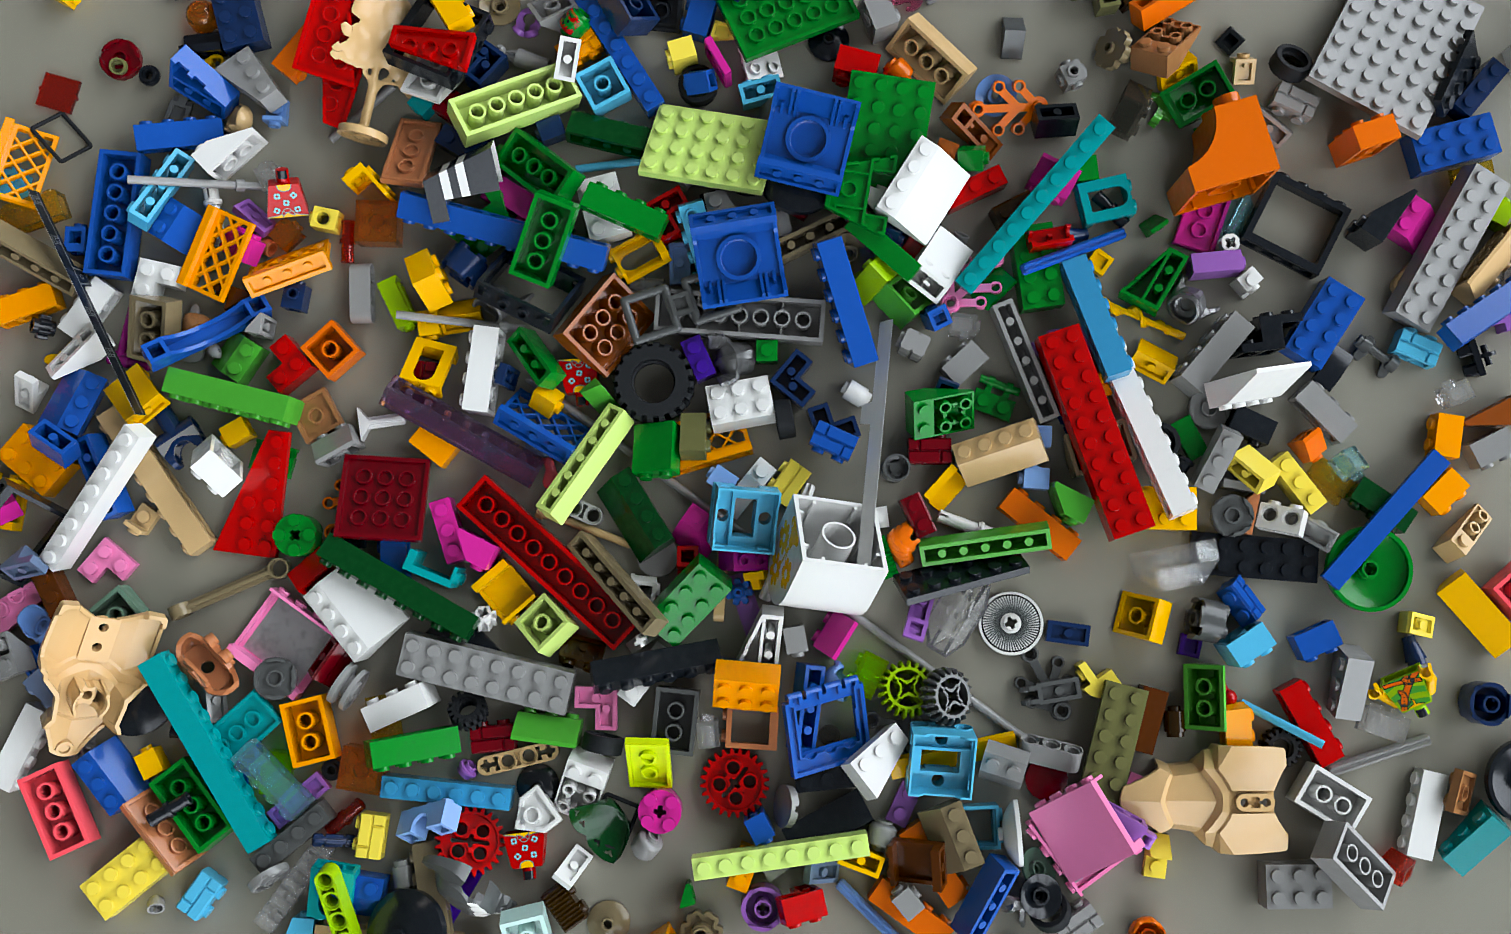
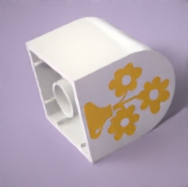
[768,494,888,615]

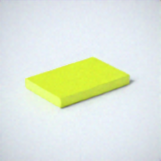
[624,737,673,788]

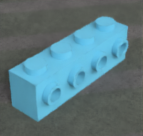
[126,148,195,232]
[675,198,706,284]

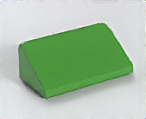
[579,378,623,414]

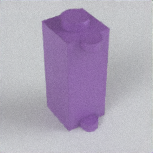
[1185,249,1246,281]

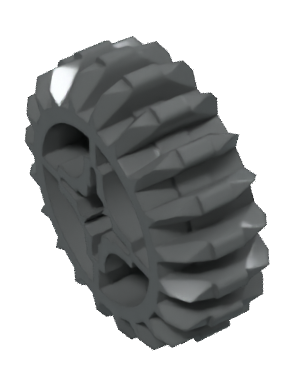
[919,667,974,726]

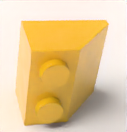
[1112,591,1173,645]

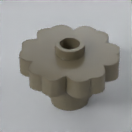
[1094,27,1132,71]
[680,909,723,934]

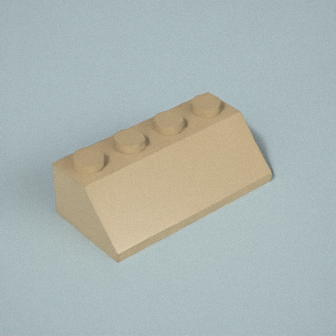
[885,12,978,105]
[1451,222,1511,306]
[951,418,1049,488]

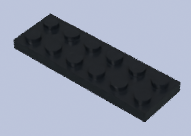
[1187,531,1319,583]
[893,554,1030,606]

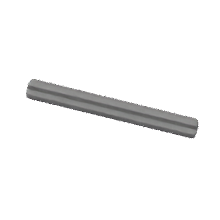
[1327,734,1431,776]

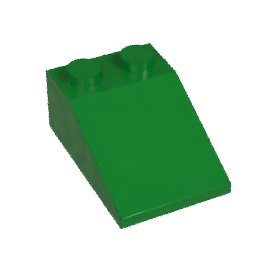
[1159,59,1235,130]

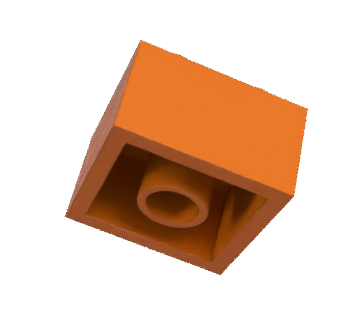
[300,319,366,382]

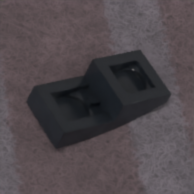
[1311,345,1354,392]

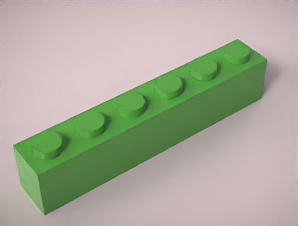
[919,521,1052,567]

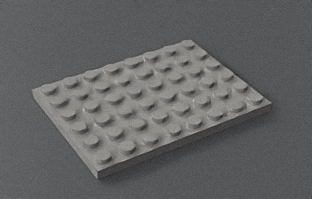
[1305,0,1485,140]

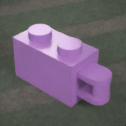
[1108,800,1158,850]

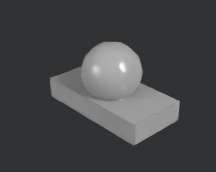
[1292,516,1339,553]

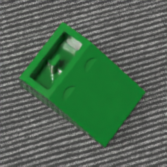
[905,388,974,440]

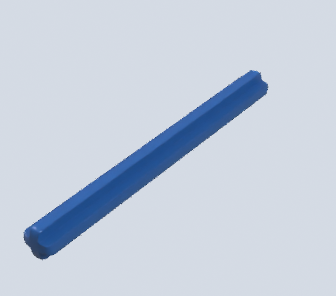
[1020,228,1127,275]

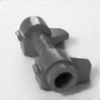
[1351,334,1401,378]

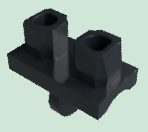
[1456,338,1496,377]

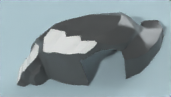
[422,855,518,917]

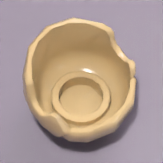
[224,103,253,133]

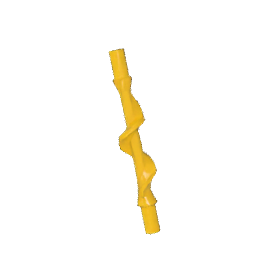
[1103,296,1186,341]

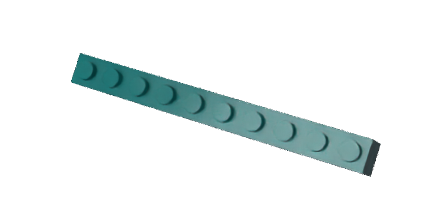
[954,114,1116,295]
[137,650,278,854]

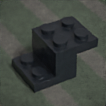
[1229,310,1303,359]

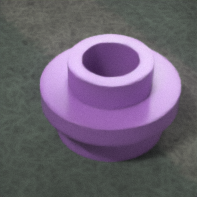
[457,759,477,780]

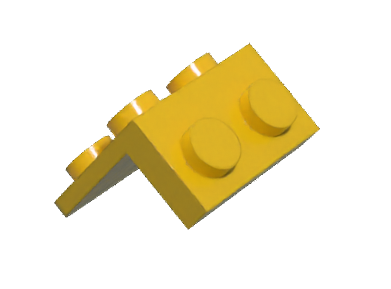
[341,162,397,205]

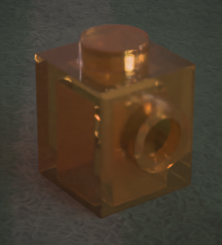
[268,217,307,253]

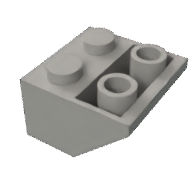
[0,631,37,682]

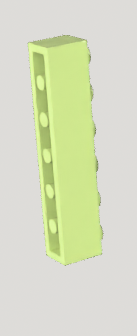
[535,403,635,525]

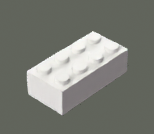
[459,325,506,417]

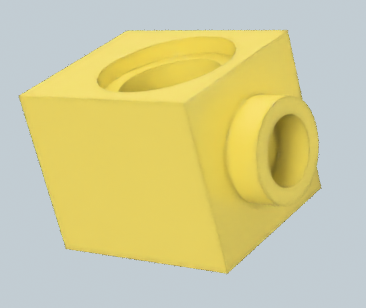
[309,206,345,235]

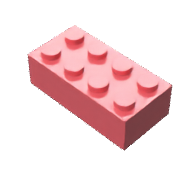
[17,759,101,861]

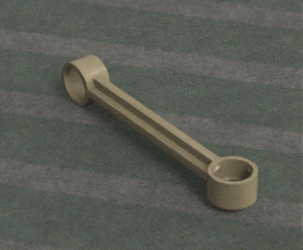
[167,557,292,621]

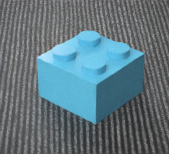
[575,55,633,116]
[1213,621,1277,668]

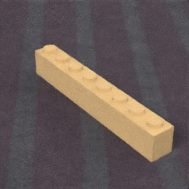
[96,405,218,556]

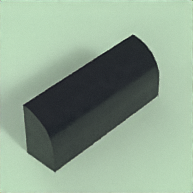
[781,788,875,840]

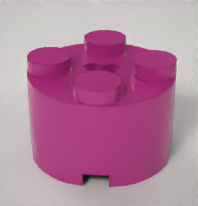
[638,788,683,834]

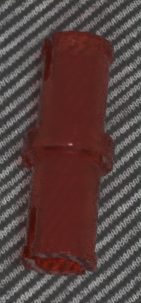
[339,220,357,264]
[324,798,366,834]

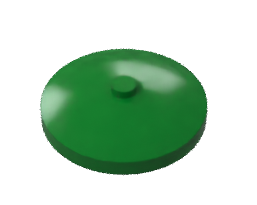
[1324,527,1413,612]

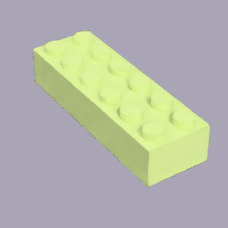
[447,63,582,148]

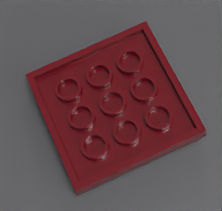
[333,454,432,543]

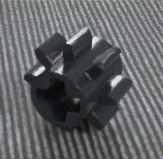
[29,314,57,340]

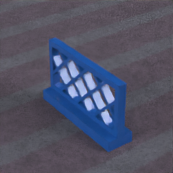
[493,388,590,465]

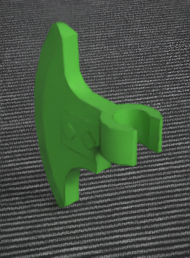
[1148,92,1172,128]

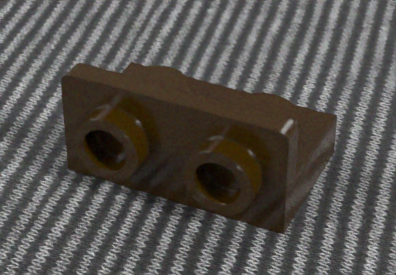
[559,634,607,673]

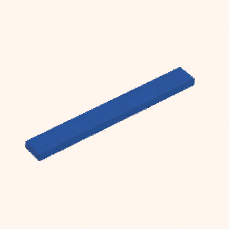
[1320,449,1451,590]

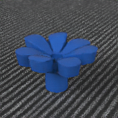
[726,578,754,606]

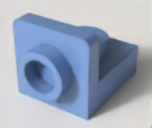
[261,100,290,129]

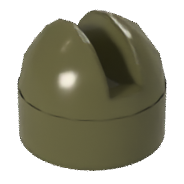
[109,57,128,75]

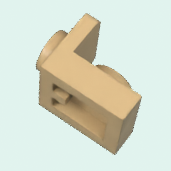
[1230,53,1257,85]
[123,502,161,536]

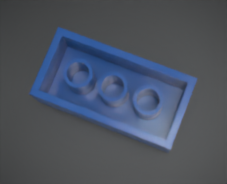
[1399,112,1503,179]
[1278,276,1365,373]

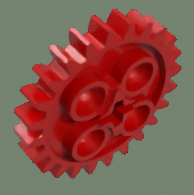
[700,748,769,818]
[434,806,505,878]

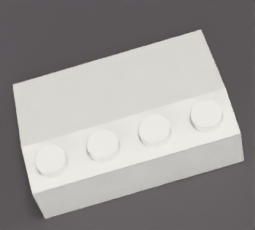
[872,135,970,246]
[1204,361,1312,411]
[303,569,410,663]

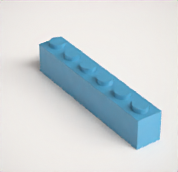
[1060,254,1133,383]
[380,772,516,811]

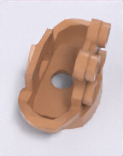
[176,632,239,696]

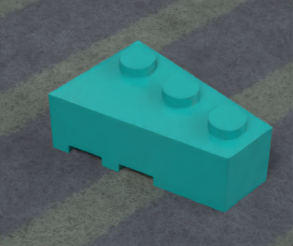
[1438,799,1511,877]

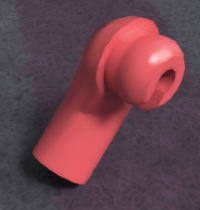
[542,457,558,488]

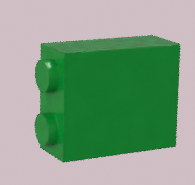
[632,420,681,481]

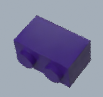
[680,334,717,384]

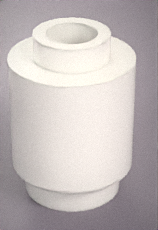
[840,380,873,408]

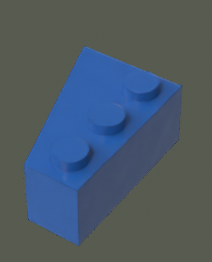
[169,44,240,120]

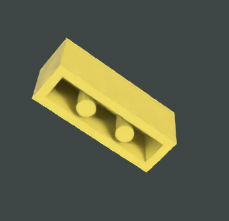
[1269,451,1328,515]

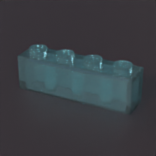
[230,738,316,821]

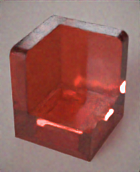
[1382,848,1416,887]

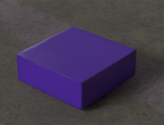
[1176,633,1203,659]

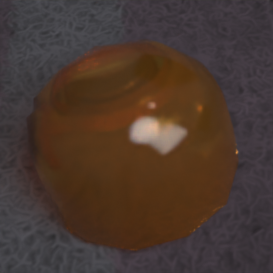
[186,0,218,34]

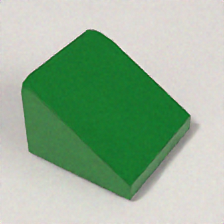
[1139,214,1169,238]
[679,879,696,909]

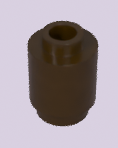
[1163,706,1186,737]

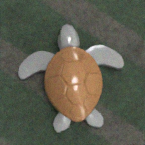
[181,304,230,363]

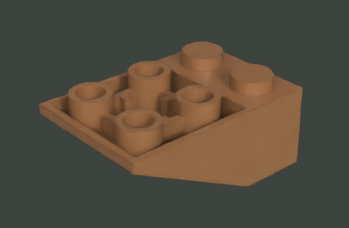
[1130,18,1201,79]

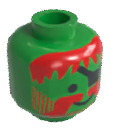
[559,8,591,39]

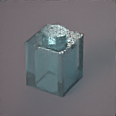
[1328,446,1370,482]

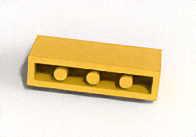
[1436,568,1511,658]

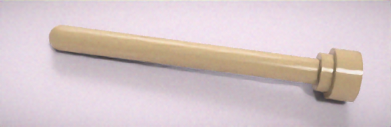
[535,508,630,548]

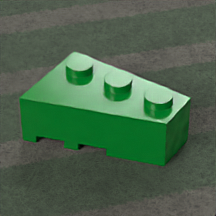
[1117,247,1189,317]

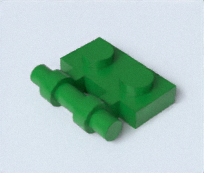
[974,374,1021,423]

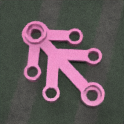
[940,256,1004,314]

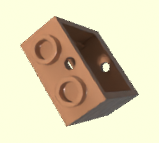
[721,705,779,751]

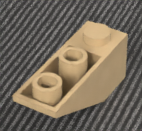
[1432,503,1492,564]

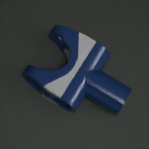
[154,405,206,470]

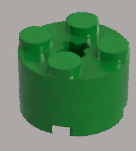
[272,514,323,557]

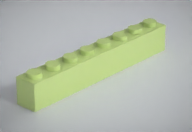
[691,829,870,881]

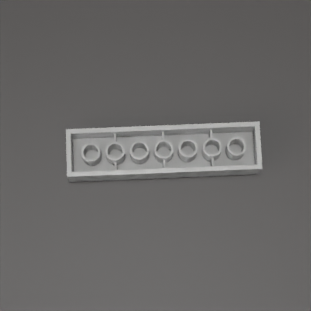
[1382,163,1511,333]
[653,289,826,346]
[395,629,577,716]

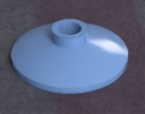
[975,74,1017,117]

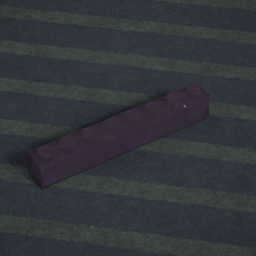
[379,375,546,488]

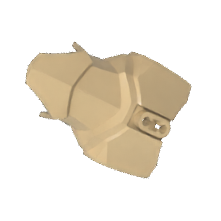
[37,600,168,757]
[1119,743,1288,855]

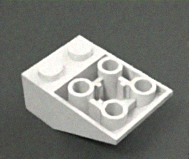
[903,225,973,304]
[553,746,615,816]

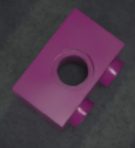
[718,551,768,571]

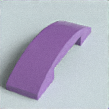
[902,599,934,643]

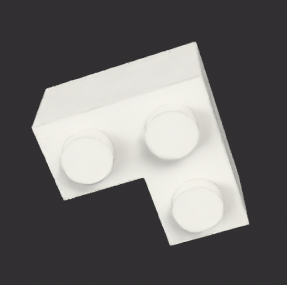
[131,257,187,296]

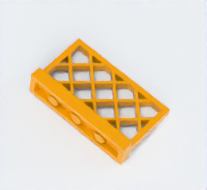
[0,117,59,210]
[176,204,256,303]
[242,239,333,298]
[673,413,754,477]

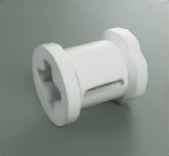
[1215,233,1240,251]

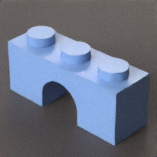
[1017,425,1052,491]
[395,798,462,844]

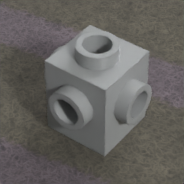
[1054,58,1087,93]

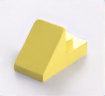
[1397,611,1435,638]
[1142,832,1172,879]

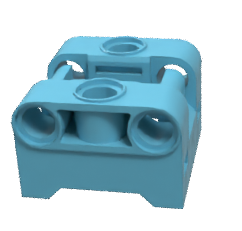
[707,482,782,555]
[904,721,978,801]

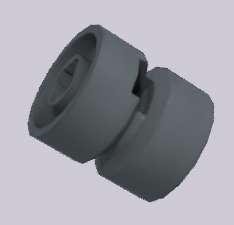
[881,454,911,483]

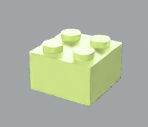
[514,593,580,657]

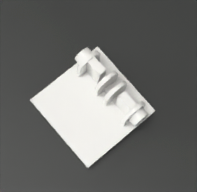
[738,48,784,80]

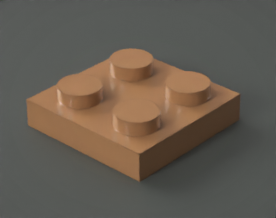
[297,387,345,445]
[1443,768,1477,816]

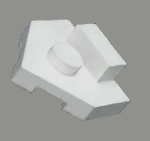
[514,784,563,833]

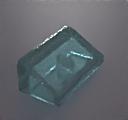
[1222,195,1254,240]

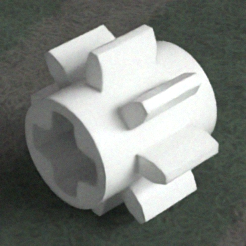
[471,606,497,632]

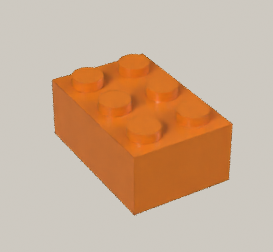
[1328,113,1402,168]

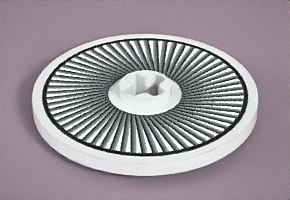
[979,592,1043,656]

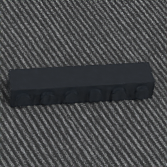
[589,638,722,695]

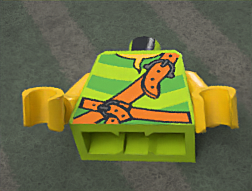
[1367,662,1437,718]

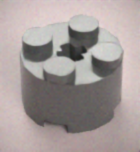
[1184,597,1230,644]

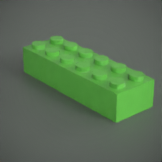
[161,366,305,428]

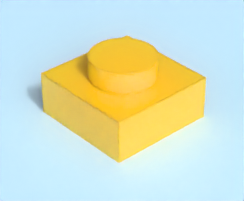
[1088,248,1114,277]

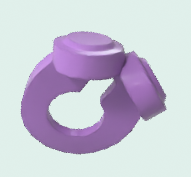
[512,8,541,39]

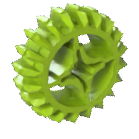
[877,661,927,719]

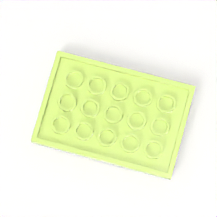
[638,104,768,196]

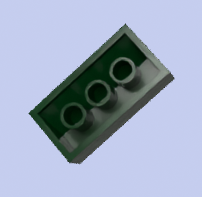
[596,467,676,564]

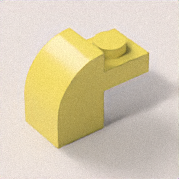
[1074,660,1122,698]

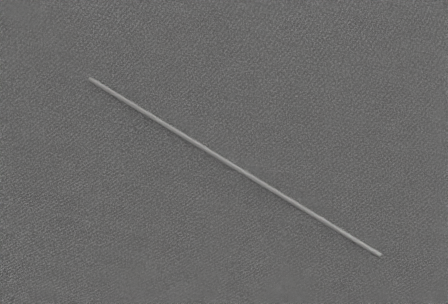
[525,375,1025,740]

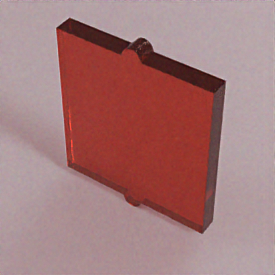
[35,72,82,115]

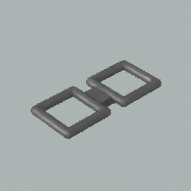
[620,273,743,345]

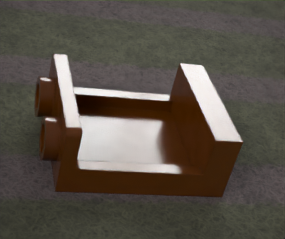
[886,837,947,893]

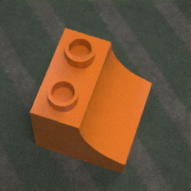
[1166,91,1280,216]

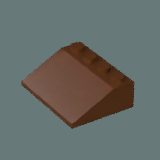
[552,272,654,378]

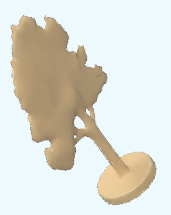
[330,0,423,147]

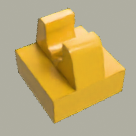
[743,567,769,590]

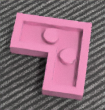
[77,537,140,583]
[574,685,618,731]

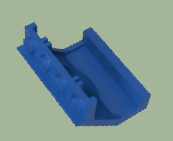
[754,81,862,197]
[688,201,789,310]

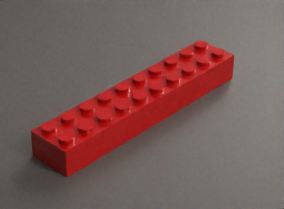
[1034,323,1156,542]
[456,474,636,651]

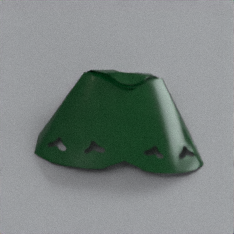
[569,798,630,864]

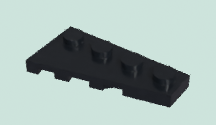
[1433,30,1481,117]

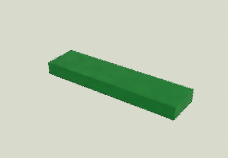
[844,221,922,282]

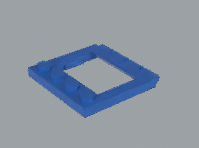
[781,675,870,779]

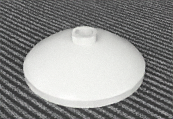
[998,799,1024,867]

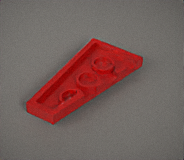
[388,25,477,73]

